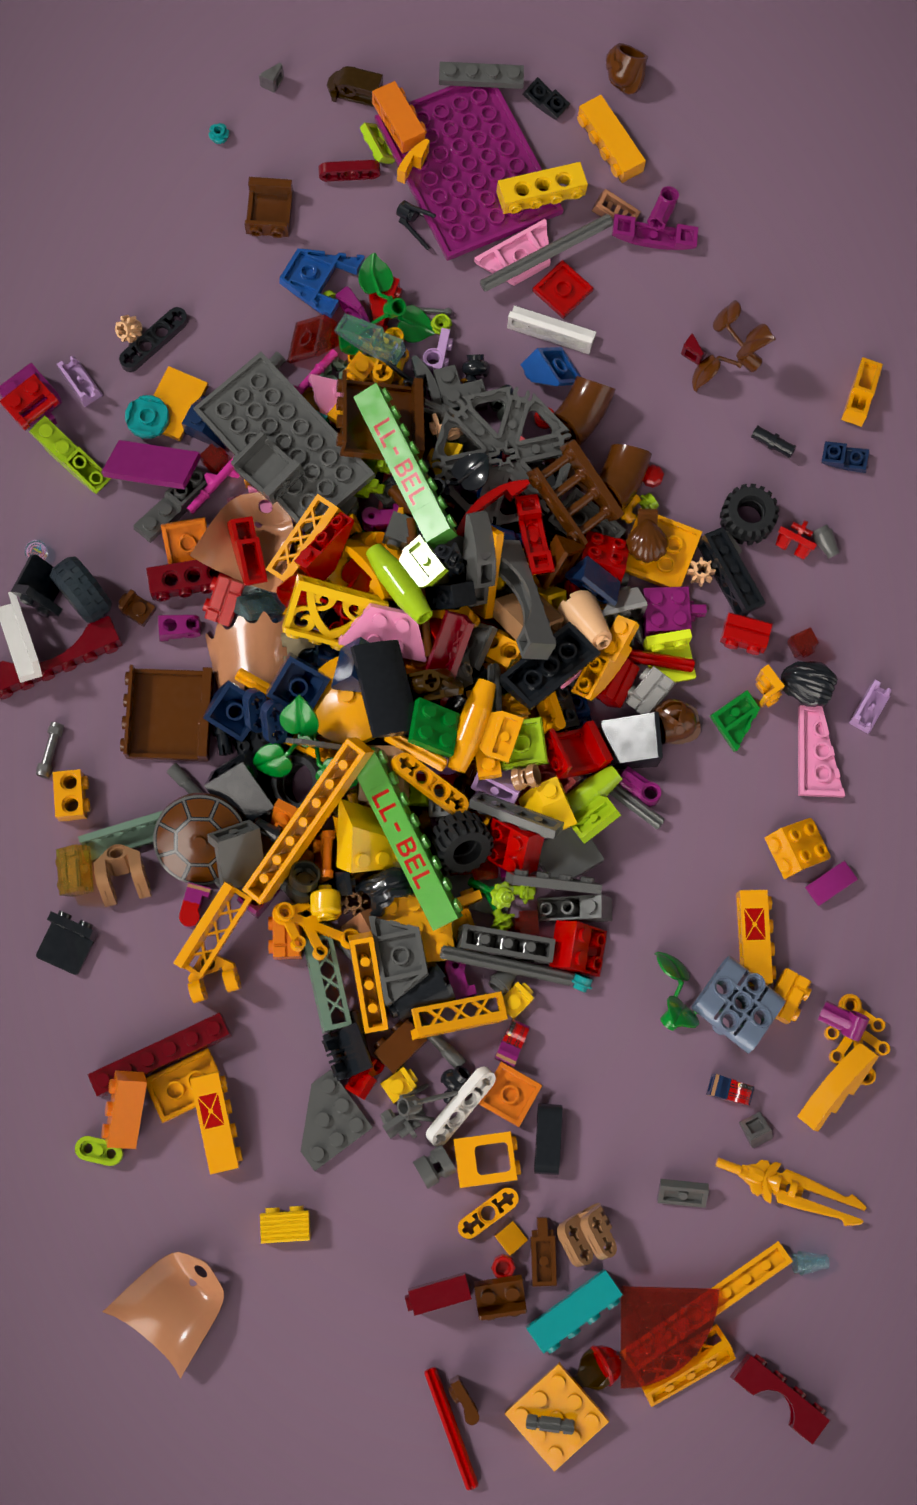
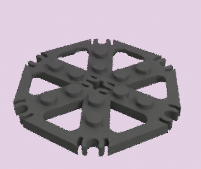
[431,386,571,527]

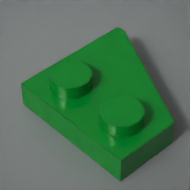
[709,690,760,752]

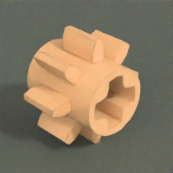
[115,315,142,343]
[686,557,716,587]

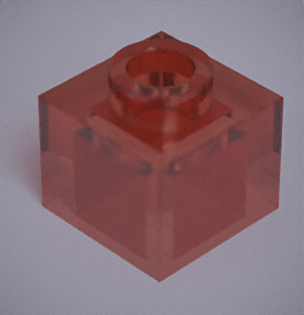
[200,443,229,475]
[787,627,819,658]
[514,910,539,936]

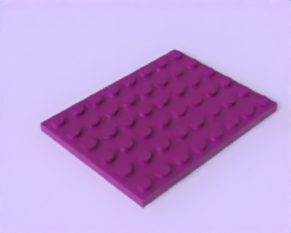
[375,86,563,261]

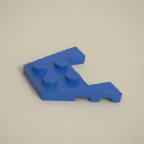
[279,248,365,320]

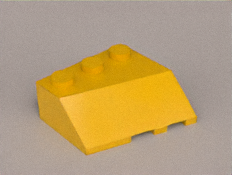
[336,799,401,873]

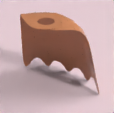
[206,611,287,700]

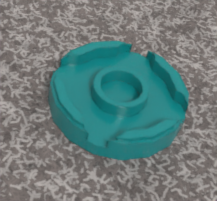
[125,395,170,439]

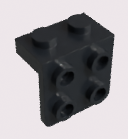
[11,554,63,617]
[36,910,98,975]

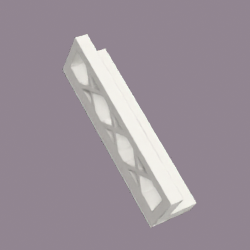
[507,306,596,354]
[0,592,43,683]

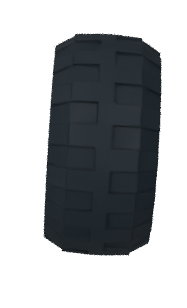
[50,556,112,623]

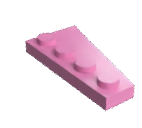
[798,705,845,798]

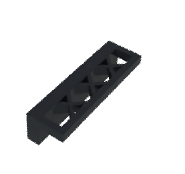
[697,527,766,617]

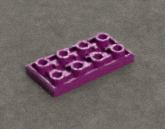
[101,440,201,489]

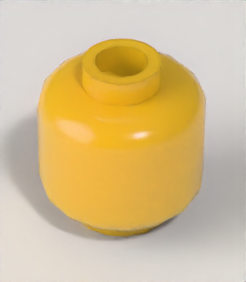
[310,885,341,921]

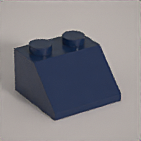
[266,652,331,709]

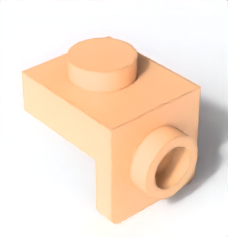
[429,413,464,441]

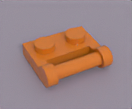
[312,830,335,883]

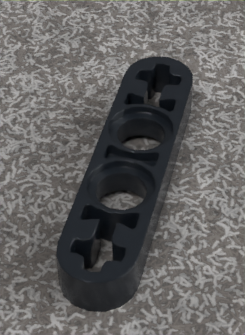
[119,307,188,372]

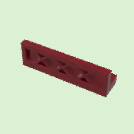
[425,610,475,707]

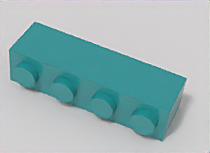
[525,1269,623,1354]

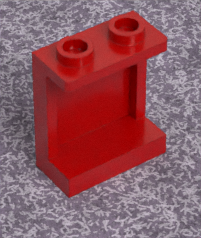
[544,720,613,779]

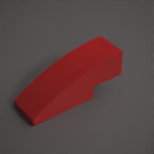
[227,516,268,586]

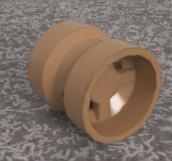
[511,763,541,791]

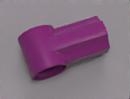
[647,186,679,231]
[619,766,661,807]
[818,1001,870,1041]

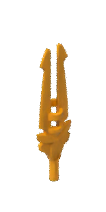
[715,1157,867,1226]

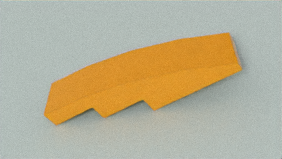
[797,1042,879,1132]

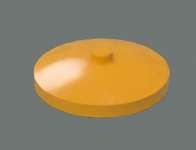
[313,656,375,745]

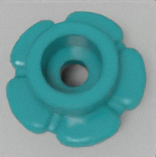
[208,123,229,144]
[571,973,593,992]

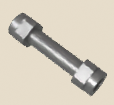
[36,722,64,778]

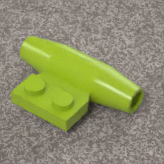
[366,535,448,624]
[566,765,623,844]

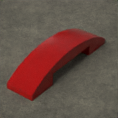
[456,479,530,537]
[515,494,555,575]

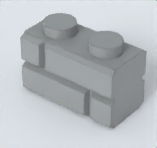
[626,666,676,714]

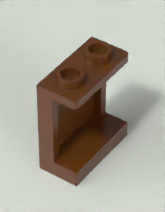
[244,177,293,238]

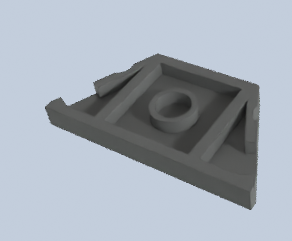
[369,916,429,1006]

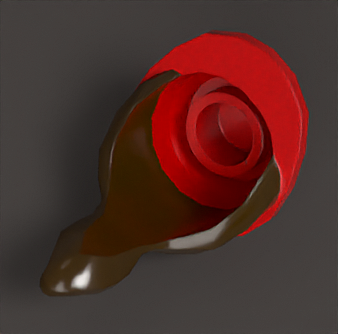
[572,1345,622,1390]

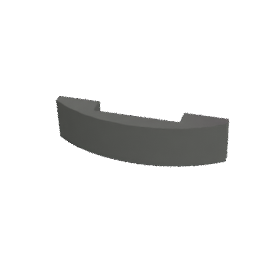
[412,355,442,444]

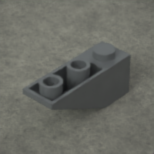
[537,894,612,922]

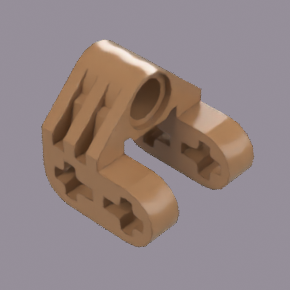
[94,844,152,907]
[557,1203,617,1267]

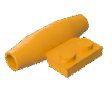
[447,679,524,773]

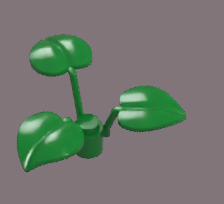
[339,253,435,355]
[253,695,358,789]
[655,952,737,1031]

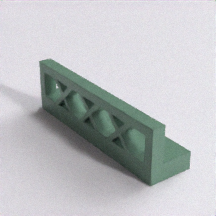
[78,811,162,863]
[304,935,352,1034]

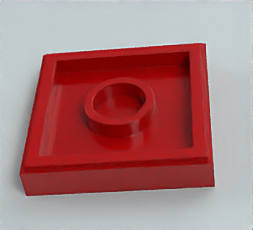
[532,260,593,319]

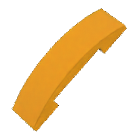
[341,539,393,600]

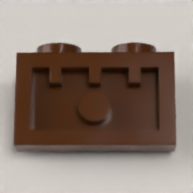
[474,1274,527,1320]

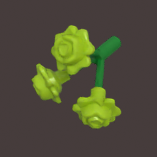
[468,877,536,931]

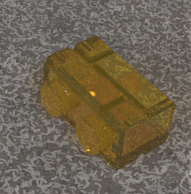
[55,844,94,897]

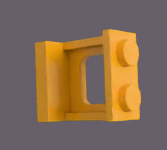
[453,1131,521,1188]

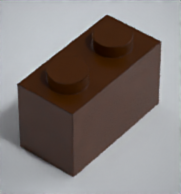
[373,1019,427,1074]

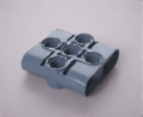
[691,955,786,1054]

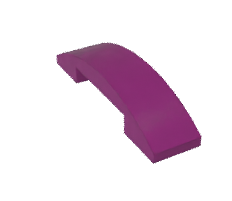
[612,214,698,250]

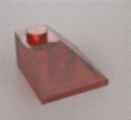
[287,314,341,364]

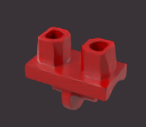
[775,520,817,560]

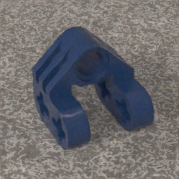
[242,688,294,744]

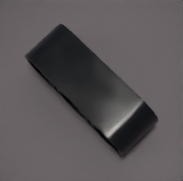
[534,1103,563,1175]

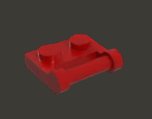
[0,374,60,431]

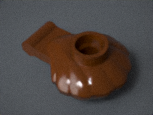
[626,508,669,563]

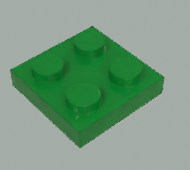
[408,697,460,758]

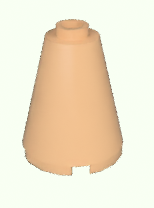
[557,590,612,650]

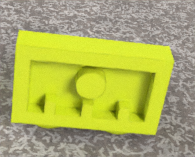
[643,629,696,683]

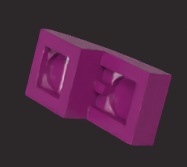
[805,860,858,906]

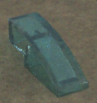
[334,313,406,366]

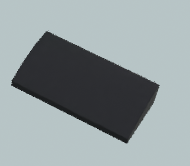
[500,621,601,710]
[350,640,414,738]

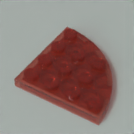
[621,1286,719,1389]

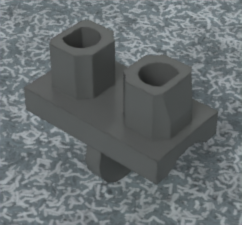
[380,1108,426,1139]

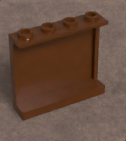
[336,370,425,460]
[120,665,214,761]

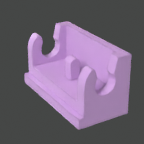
[57,356,103,407]
[849,679,891,734]

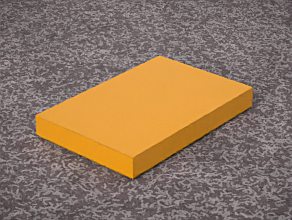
[153,366,209,442]
[146,1048,228,1123]

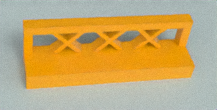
[266,494,345,582]
[173,882,253,979]
[411,991,508,1040]
[634,1324,736,1407]

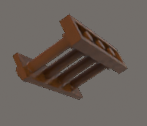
[526,439,625,545]

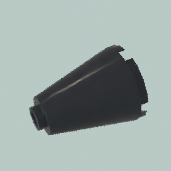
[387,962,456,1020]

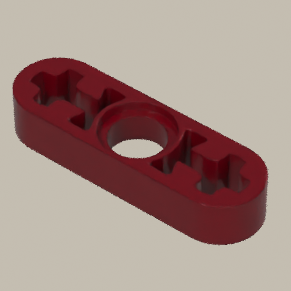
[318,160,381,182]

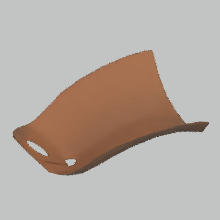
[190,492,293,593]
[102,1252,224,1379]

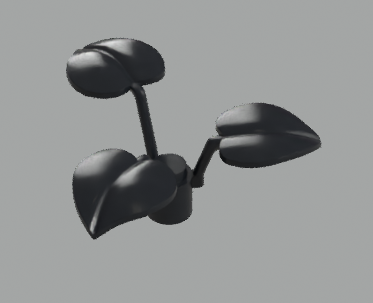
[391,453,489,537]

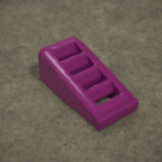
[336,286,370,325]

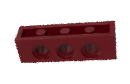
[146,560,219,601]

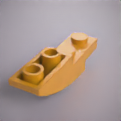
[571,615,640,701]

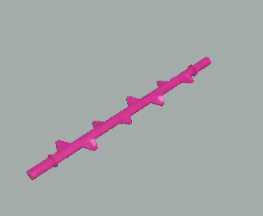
[186,349,338,514]

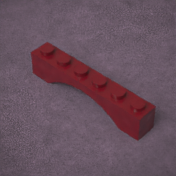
[0,616,123,700]
[87,1012,232,1098]

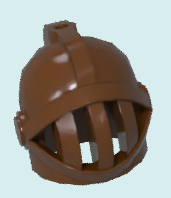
[606,43,648,94]
[654,699,701,745]

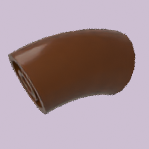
[549,376,616,446]
[592,444,652,510]

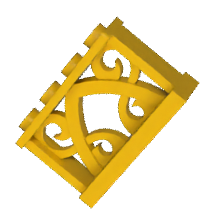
[282,574,389,651]

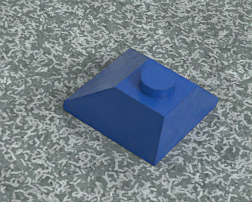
[520,347,581,386]

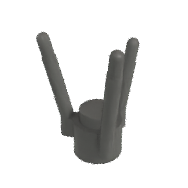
[397,1083,458,1122]

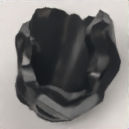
[781,661,838,707]
[355,867,414,917]

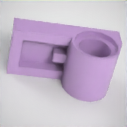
[423,328,454,377]

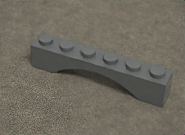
[498,539,556,660]

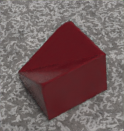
[681,333,707,365]

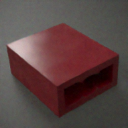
[405,1272,472,1316]

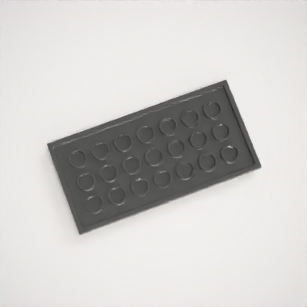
[193,352,376,535]

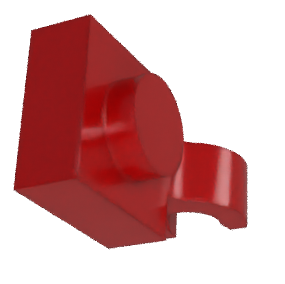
[344,1056,385,1100]

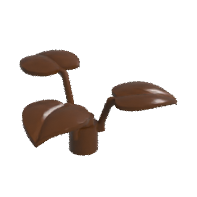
[692,300,776,393]

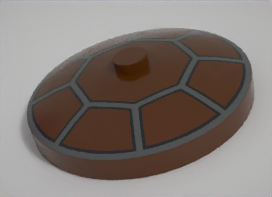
[153,793,244,885]

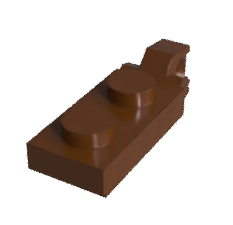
[530,1217,557,1287]

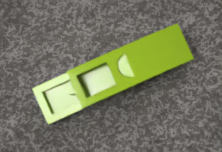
[29,415,111,494]

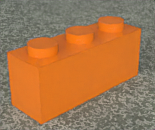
[372,81,427,154]
[101,1070,147,1149]

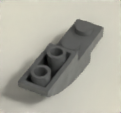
[134,466,207,543]
[462,511,496,607]

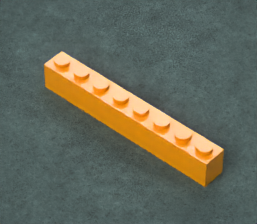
[242,737,375,904]

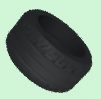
[271,753,324,808]

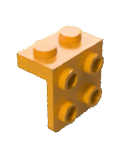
[764,818,831,879]

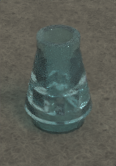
[791,1251,829,1276]

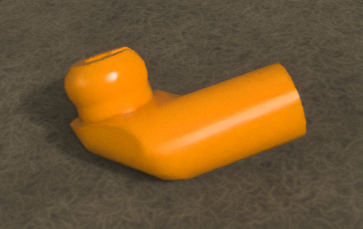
[620,494,641,524]

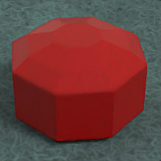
[643,464,664,488]
[491,1254,516,1278]

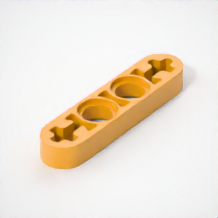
[391,752,469,815]

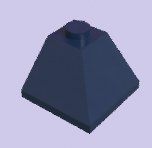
[182,395,227,451]

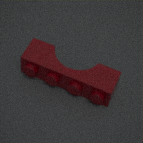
[730,1353,830,1445]

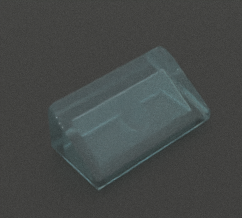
[234,591,282,621]

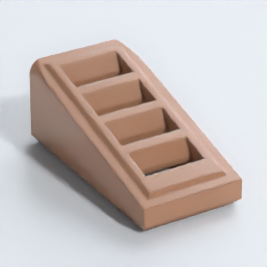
[591,189,641,221]

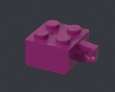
[0,363,62,428]
[642,586,707,639]

